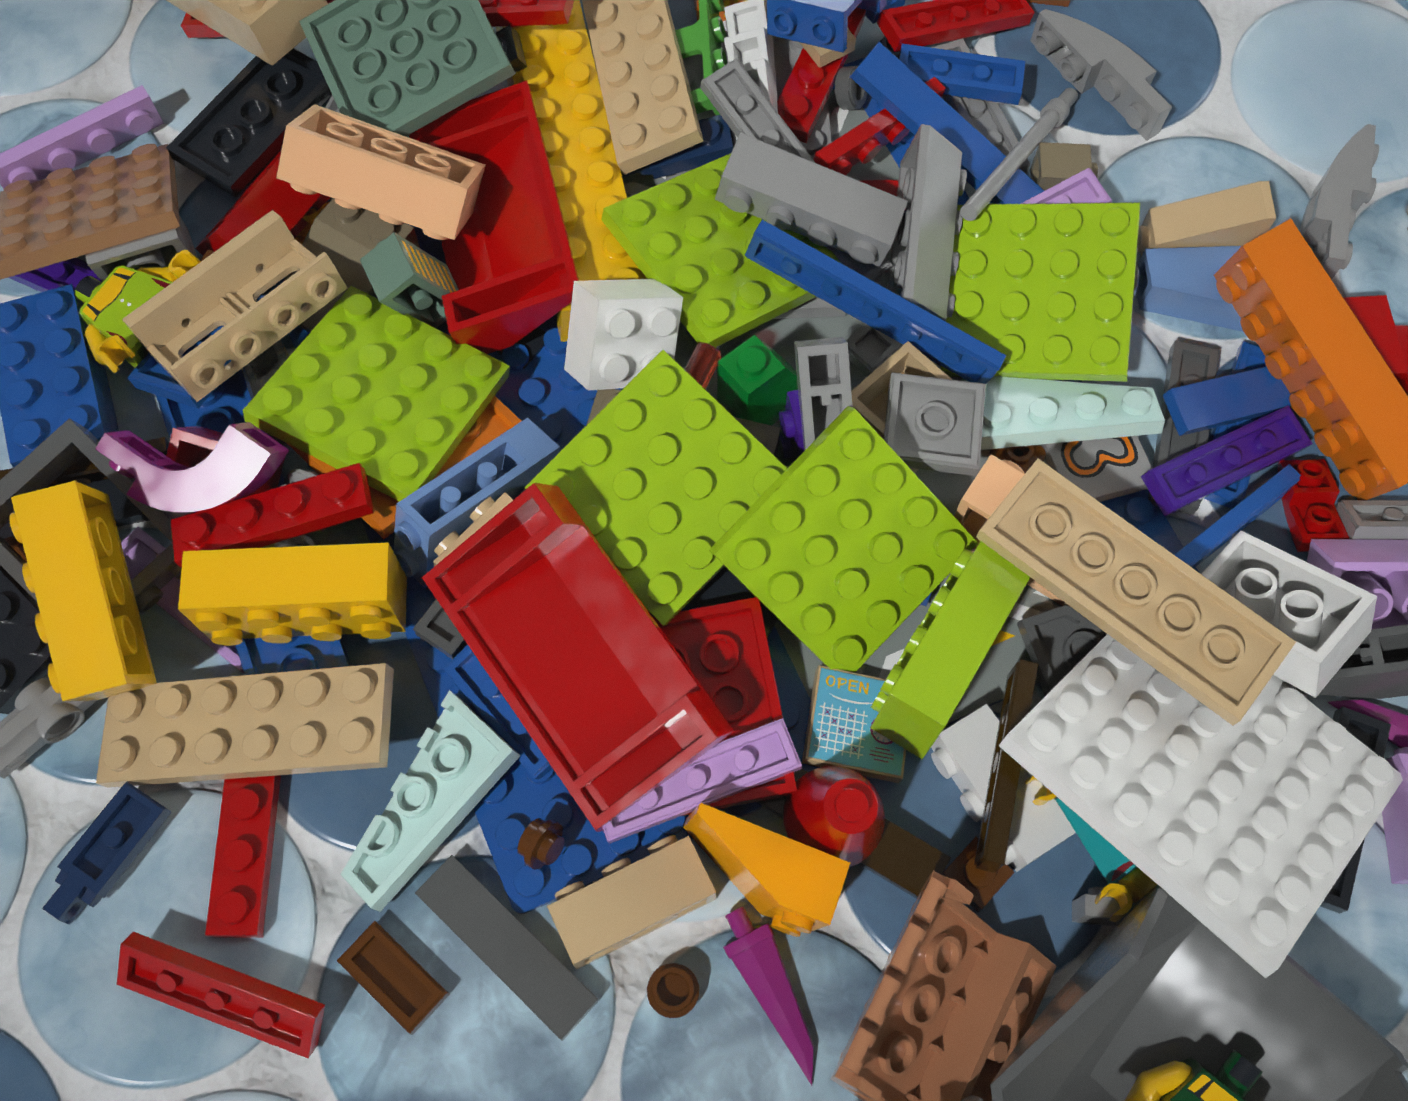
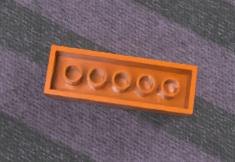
[1213,218,1408,500]

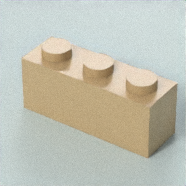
[547,835,716,969]

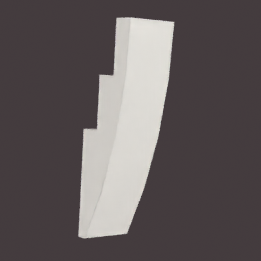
[724,0,778,146]

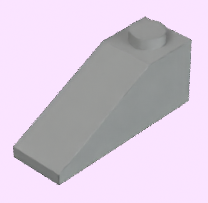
[794,337,852,451]

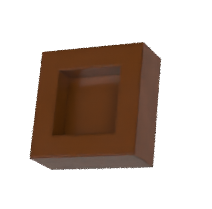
[942,837,1015,912]

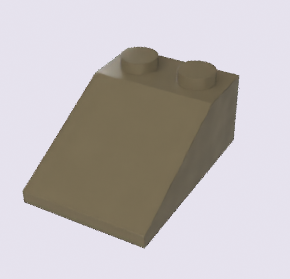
[283,198,420,333]

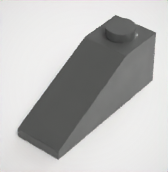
[1286,624,1408,699]

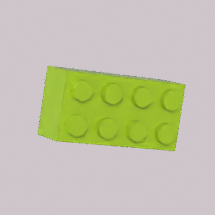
[870,541,1030,759]

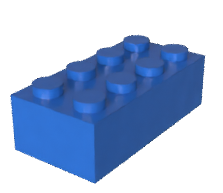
[0,284,119,467]

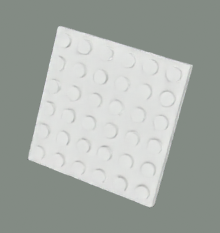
[999,634,1403,979]

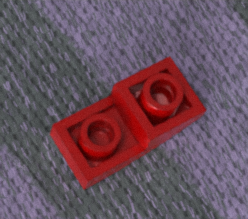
[1277,459,1349,552]

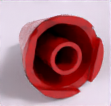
[783,766,885,867]

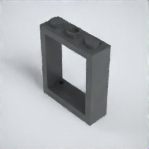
[0,418,182,613]

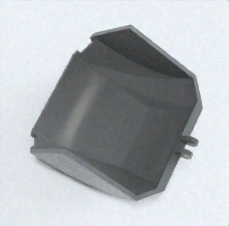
[990,885,1408,1101]

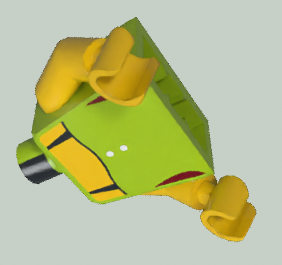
[75,250,201,373]

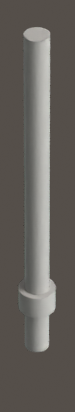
[960,88,1078,221]

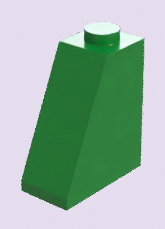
[717,335,798,426]

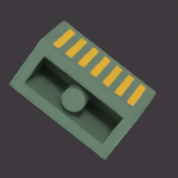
[360,232,459,329]

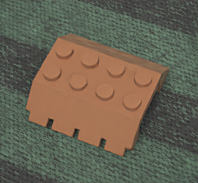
[830,871,1057,1101]

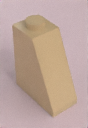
[1137,181,1276,256]

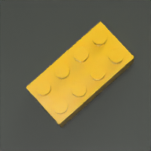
[10,481,157,701]
[178,543,407,646]

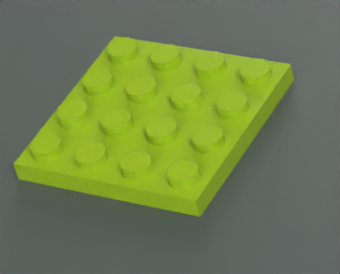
[601,153,842,353]
[941,203,1140,382]
[243,286,510,502]
[524,350,788,626]
[709,406,978,673]

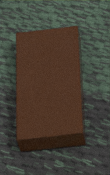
[337,921,450,1035]

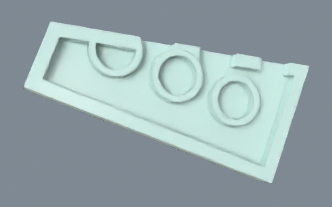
[961,376,1165,450]
[340,690,520,912]

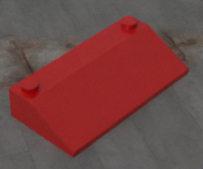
[409,80,579,354]
[422,483,734,830]

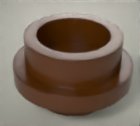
[517,818,565,870]
[647,963,699,1018]

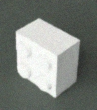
[564,279,683,391]

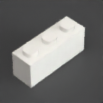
[931,704,1076,872]

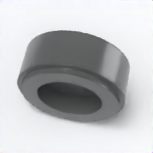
[835,66,867,110]

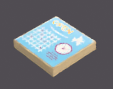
[802,665,906,783]

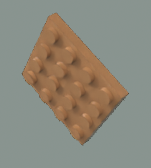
[0,144,180,280]

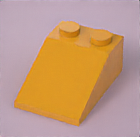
[683,803,850,937]

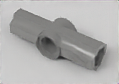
[0,677,97,779]

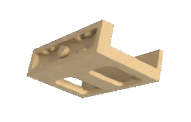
[122,210,347,402]

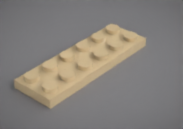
[582,0,703,175]
[976,459,1296,726]
[96,663,394,788]

